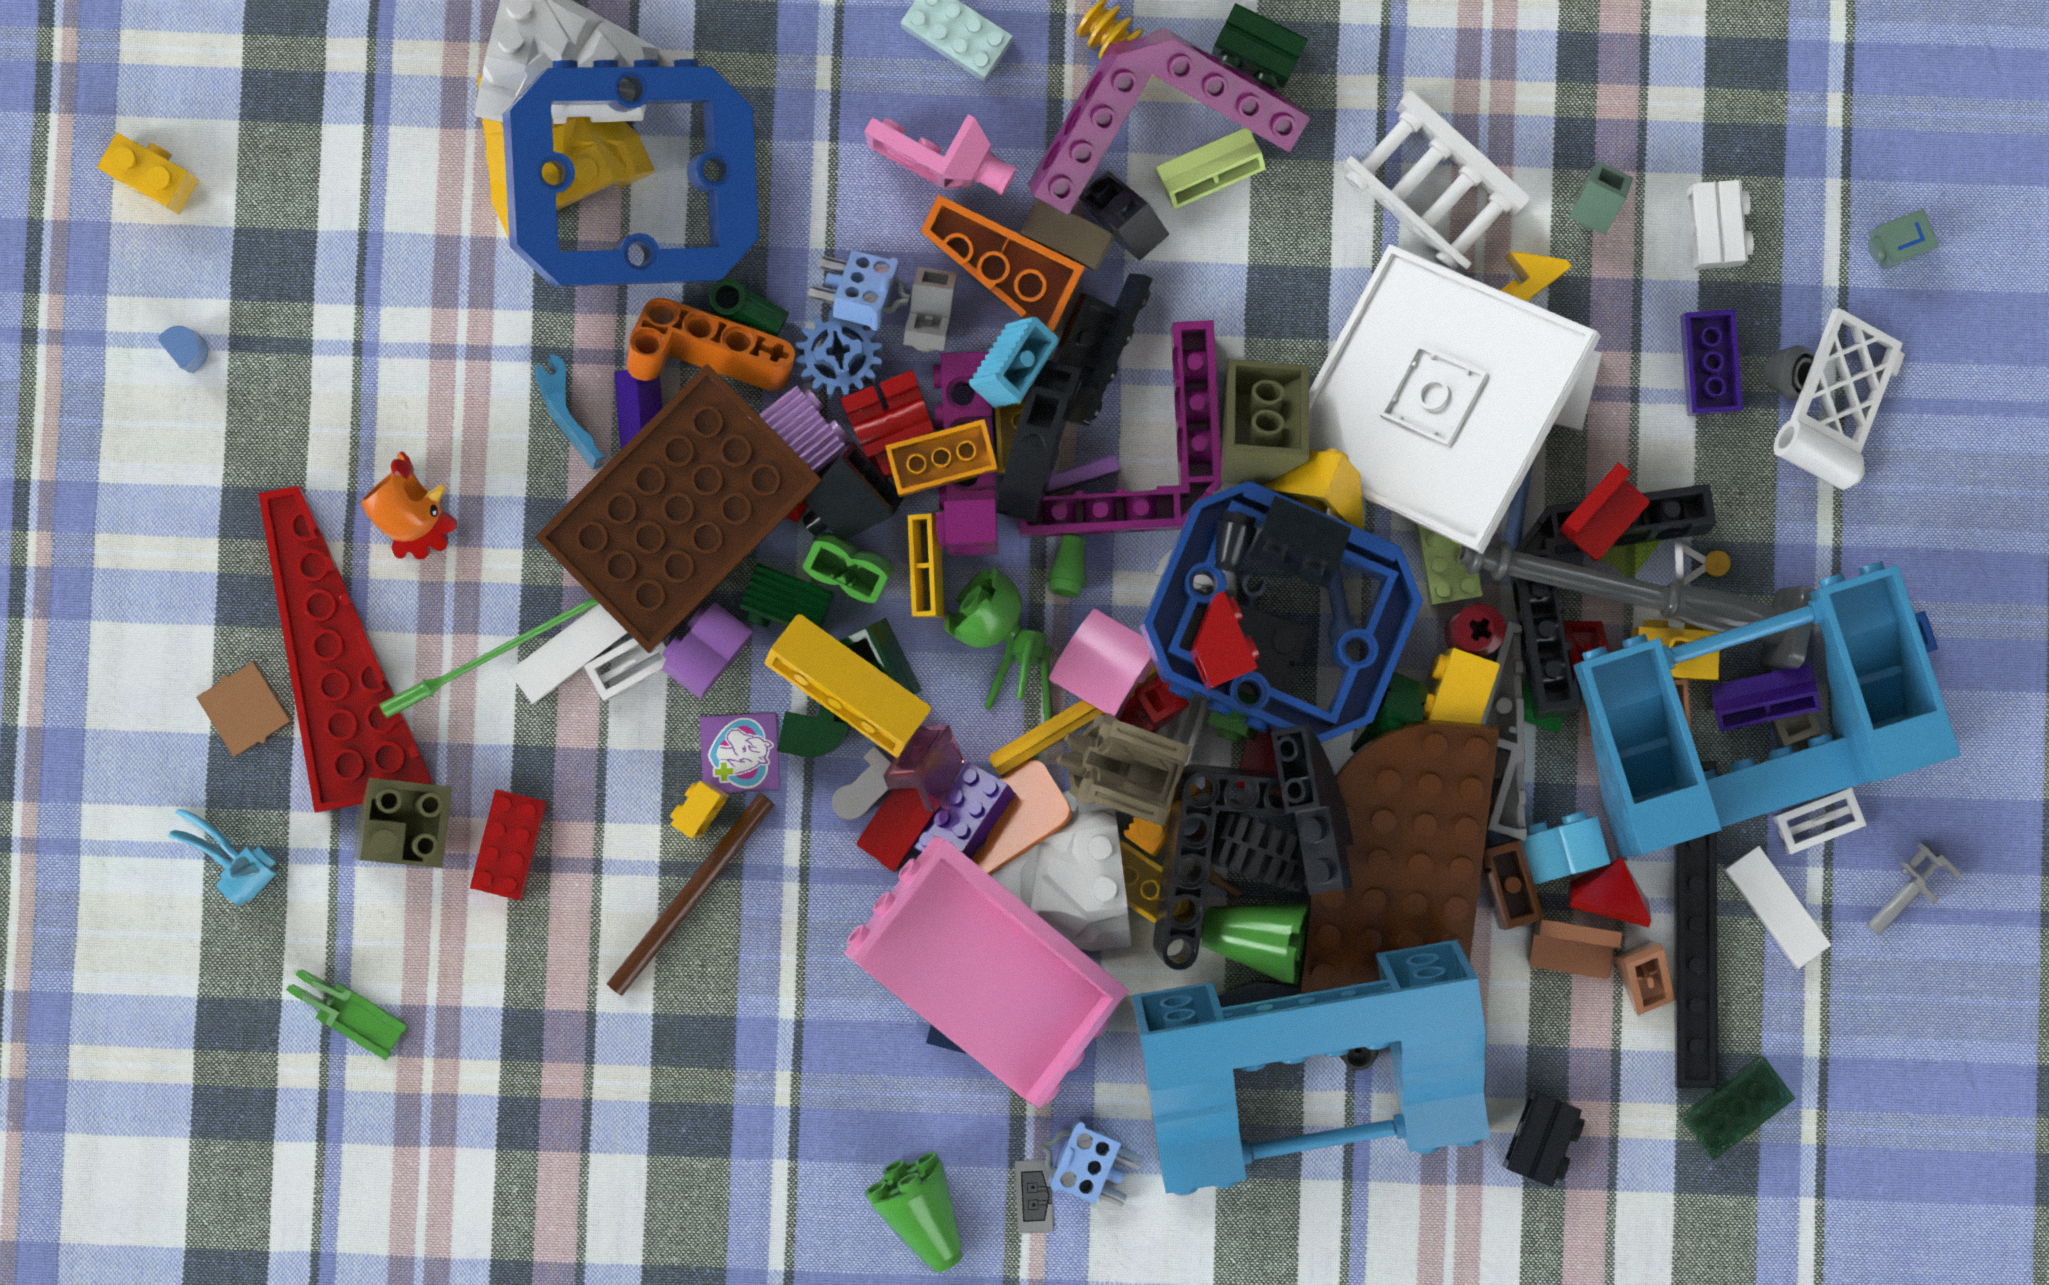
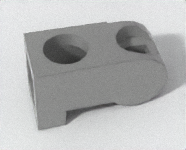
[832,746,904,820]

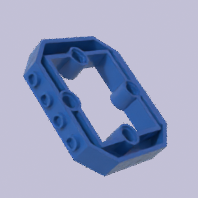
[502,59,759,287]
[1140,481,1423,743]

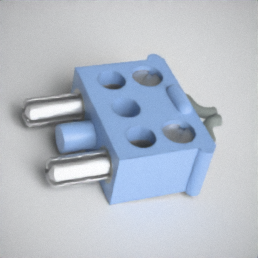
[808,250,910,331]
[1041,1119,1143,1207]

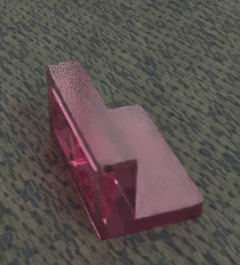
[883,725,964,812]

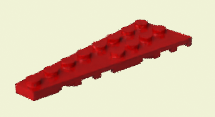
[258,486,435,813]

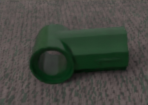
[709,278,790,337]

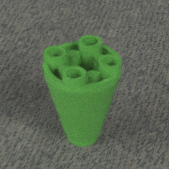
[865,1151,963,1272]

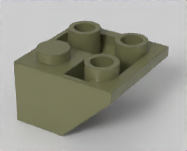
[354,778,452,868]

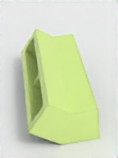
[1155,128,1266,209]

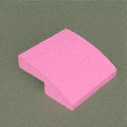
[1048,608,1154,718]

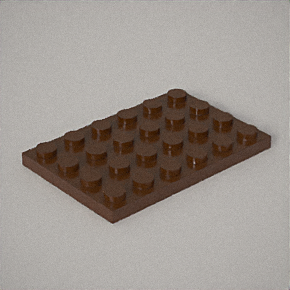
[534,364,822,653]

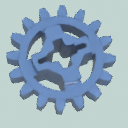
[795,311,883,400]

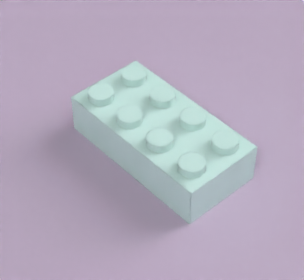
[900,0,1012,82]

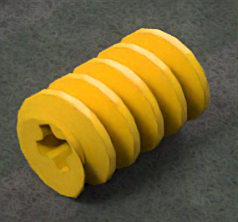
[1076,0,1143,60]

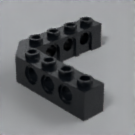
[1510,484,1717,720]

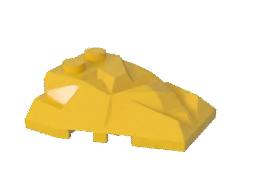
[477,75,655,238]

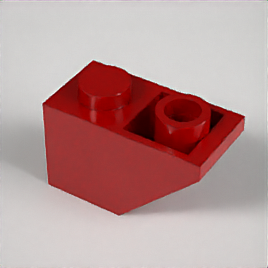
[1190,591,1259,691]

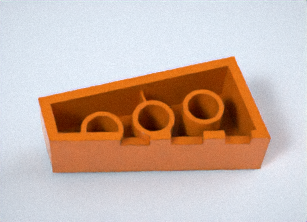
[920,195,1086,333]

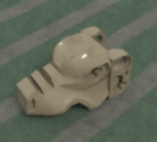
[1057,713,1192,826]

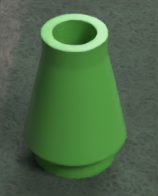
[1046,535,1086,598]

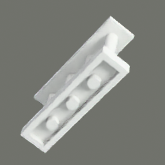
[1342,90,1531,274]

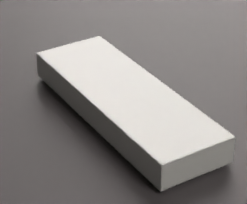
[508,604,629,704]
[1724,845,1831,969]

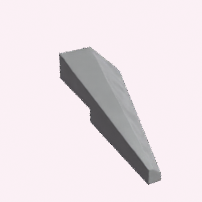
[1480,621,1527,841]

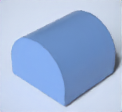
[158,326,208,373]

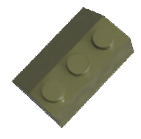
[1221,359,1309,486]

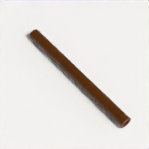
[606,792,775,996]

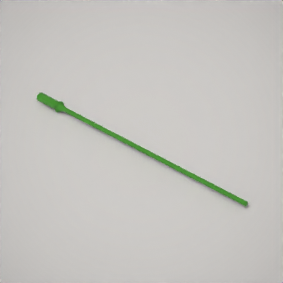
[379,598,599,718]

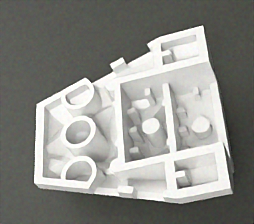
[474,0,659,124]
[977,790,1131,951]

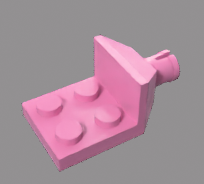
[864,114,1017,196]

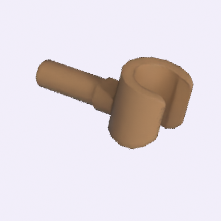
[1189,863,1243,899]

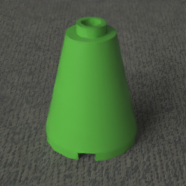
[1200,903,1309,984]

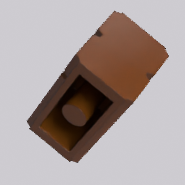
[1481,839,1544,930]

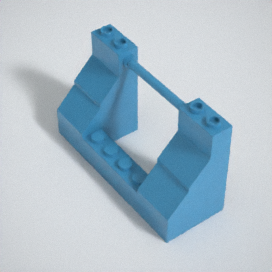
[1573,561,1961,857]
[1132,940,1490,1195]

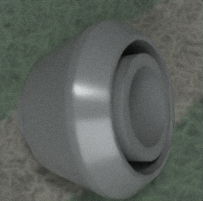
[1764,345,1814,401]

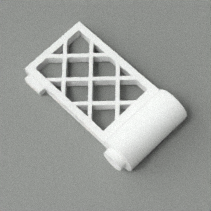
[1774,308,1905,490]

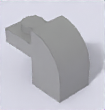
[903,267,957,352]

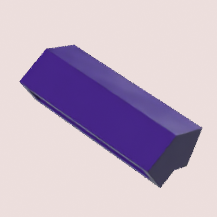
[614,370,663,450]

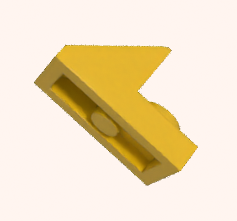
[1500,251,1572,301]

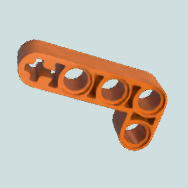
[626,298,795,391]

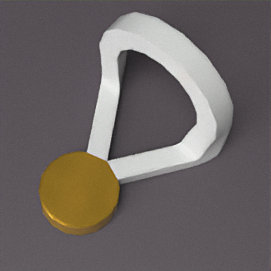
[1674,539,1731,586]

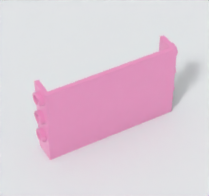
[843,836,1129,1109]

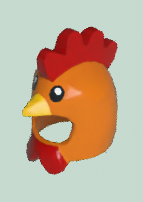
[360,451,457,560]

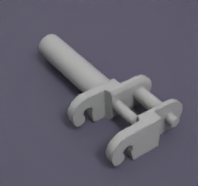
[1866,843,1962,935]

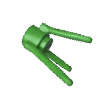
[984,629,1052,722]

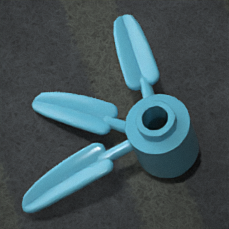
[168,809,277,906]

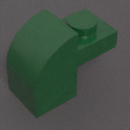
[777,704,851,758]

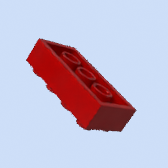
[470,789,548,900]

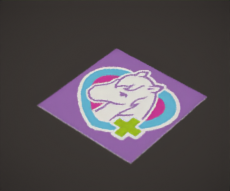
[699,713,780,792]

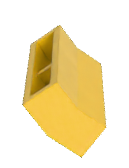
[907,513,945,619]

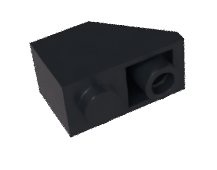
[1079,171,1170,261]

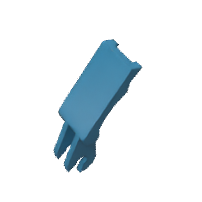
[534,354,606,469]

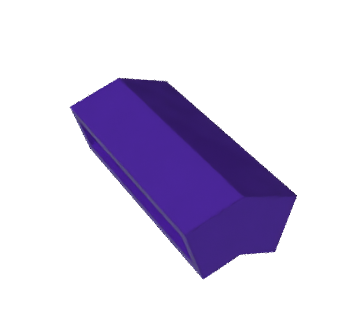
[1709,664,1822,732]

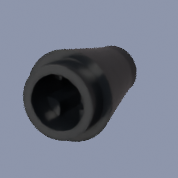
[1214,510,1257,573]

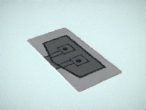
[1015,1160,1053,1233]

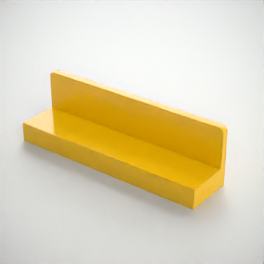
[764,614,931,759]

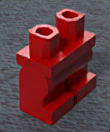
[840,370,935,479]

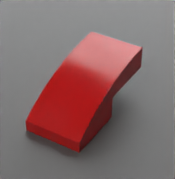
[1102,676,1190,733]

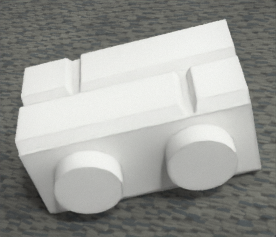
[1686,180,1754,270]

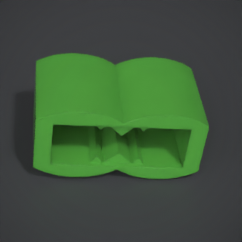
[802,532,895,603]

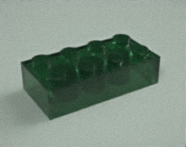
[1678,1055,1796,1160]

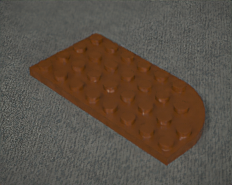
[1299,720,1499,994]

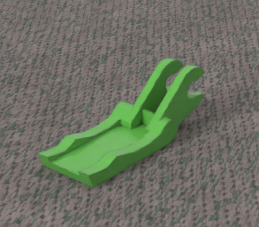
[286,969,407,1061]

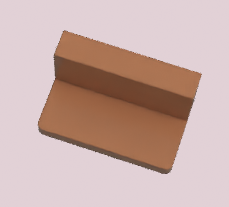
[1528,919,1622,979]

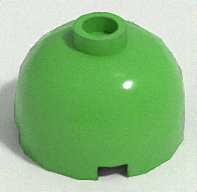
[944,567,1022,649]

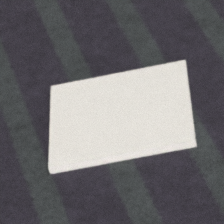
[1309,244,1601,554]

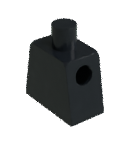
[803,441,905,541]

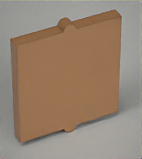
[196,661,292,757]

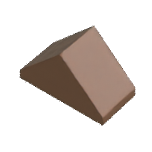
[1613,941,1675,1015]

